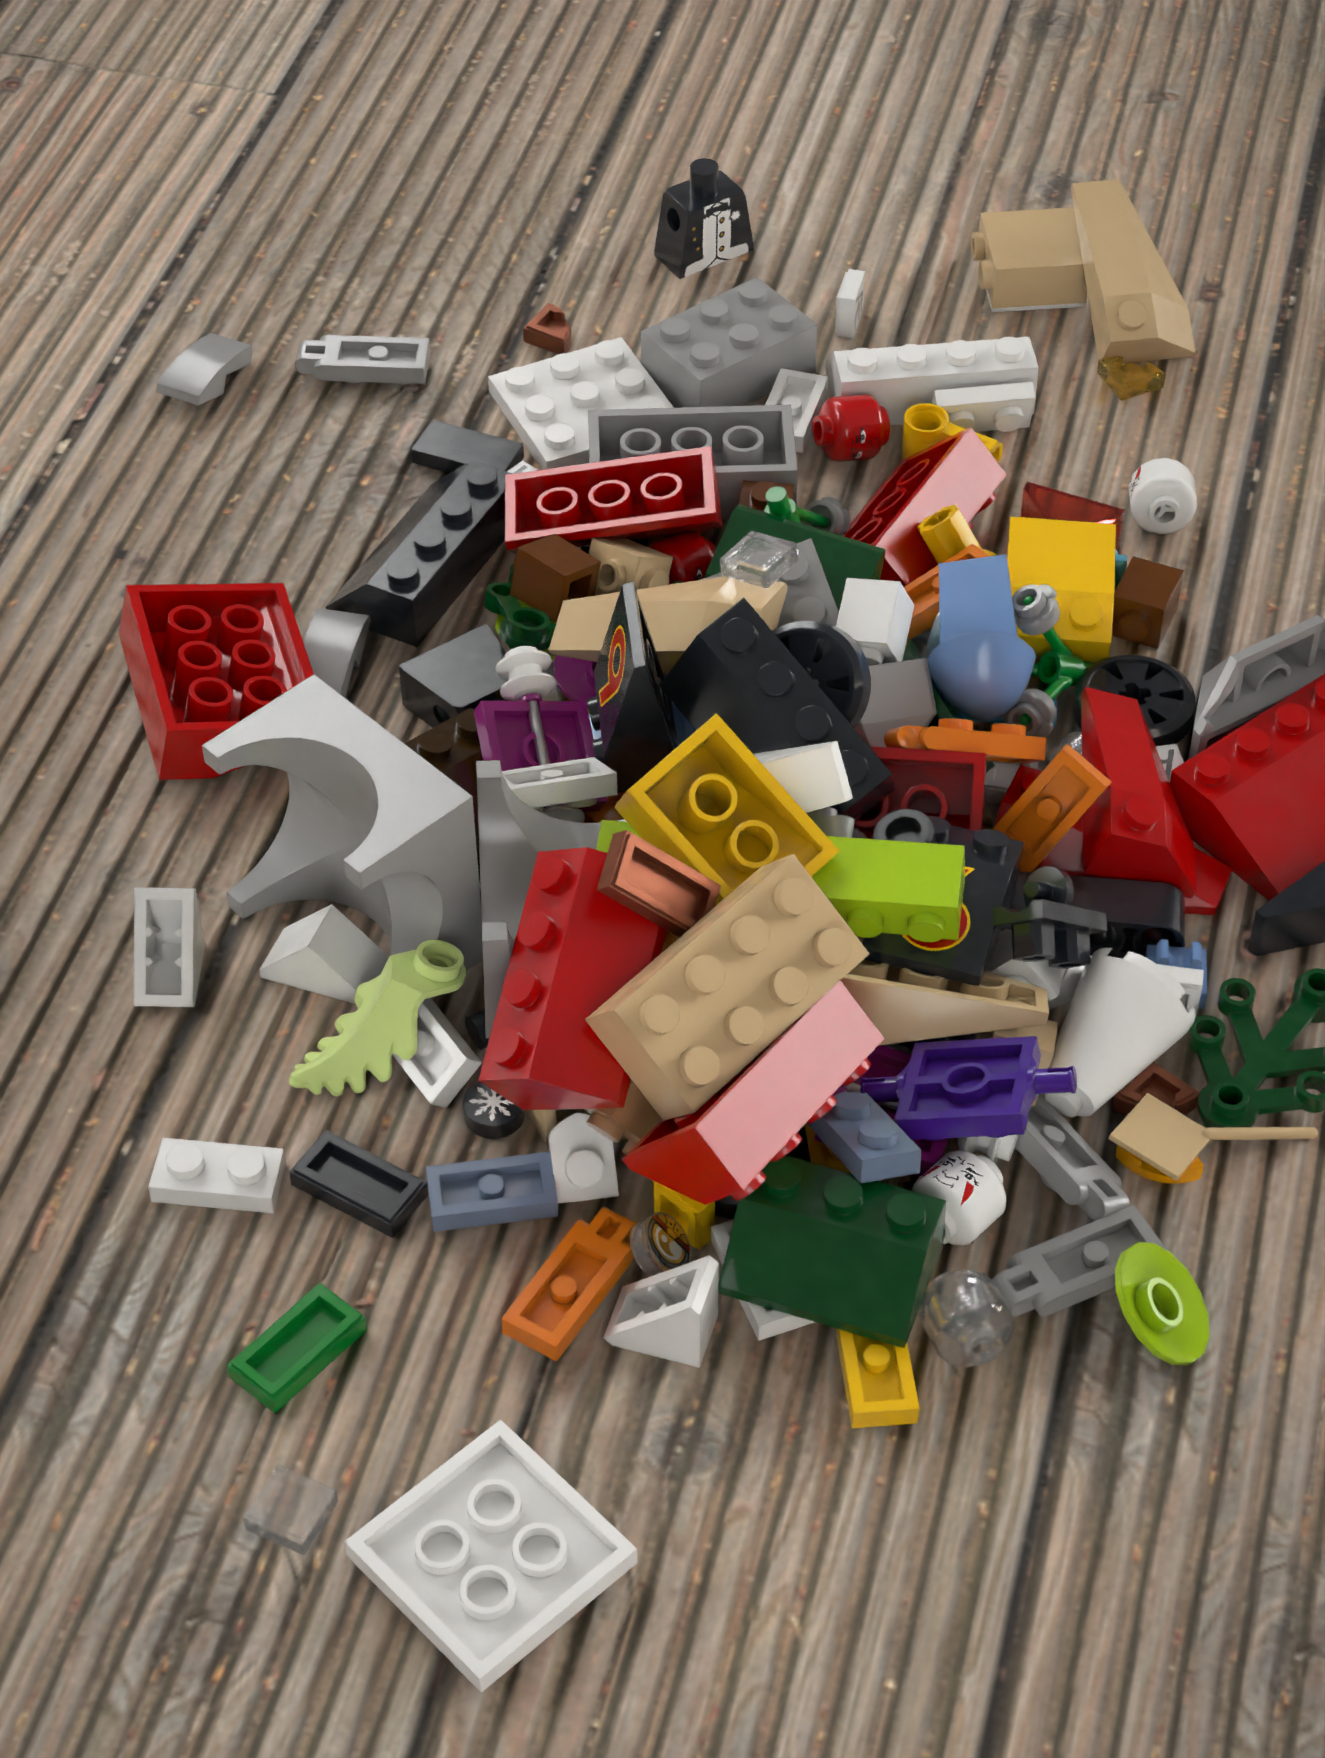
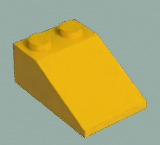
[1007,516,1116,664]
[614,713,839,905]

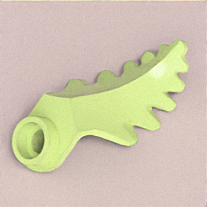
[289,940,466,1096]

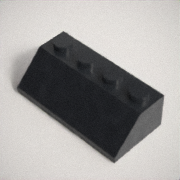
[325,460,513,647]
[659,598,895,822]

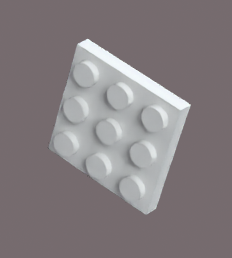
[488,337,674,470]
[344,1419,638,1693]

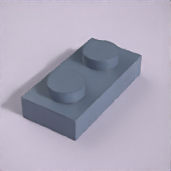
[808,1092,921,1183]
[426,1151,559,1232]

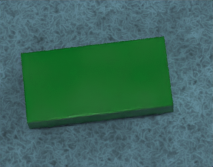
[227,1282,367,1413]

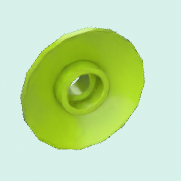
[1115,1242,1210,1365]

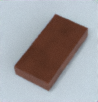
[597,830,721,937]

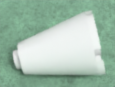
[1045,948,1196,1118]

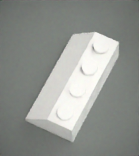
[825,337,1039,425]

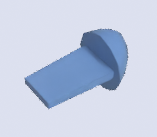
[927,554,1036,721]

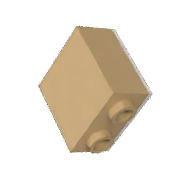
[971,207,1087,312]

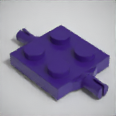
[860,1036,1077,1141]

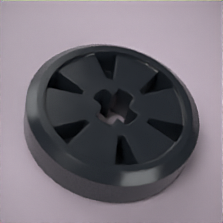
[773,621,871,728]
[1073,655,1195,746]

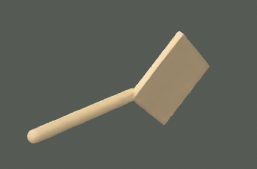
[1108,1093,1318,1181]

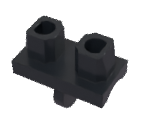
[992,866,1107,969]

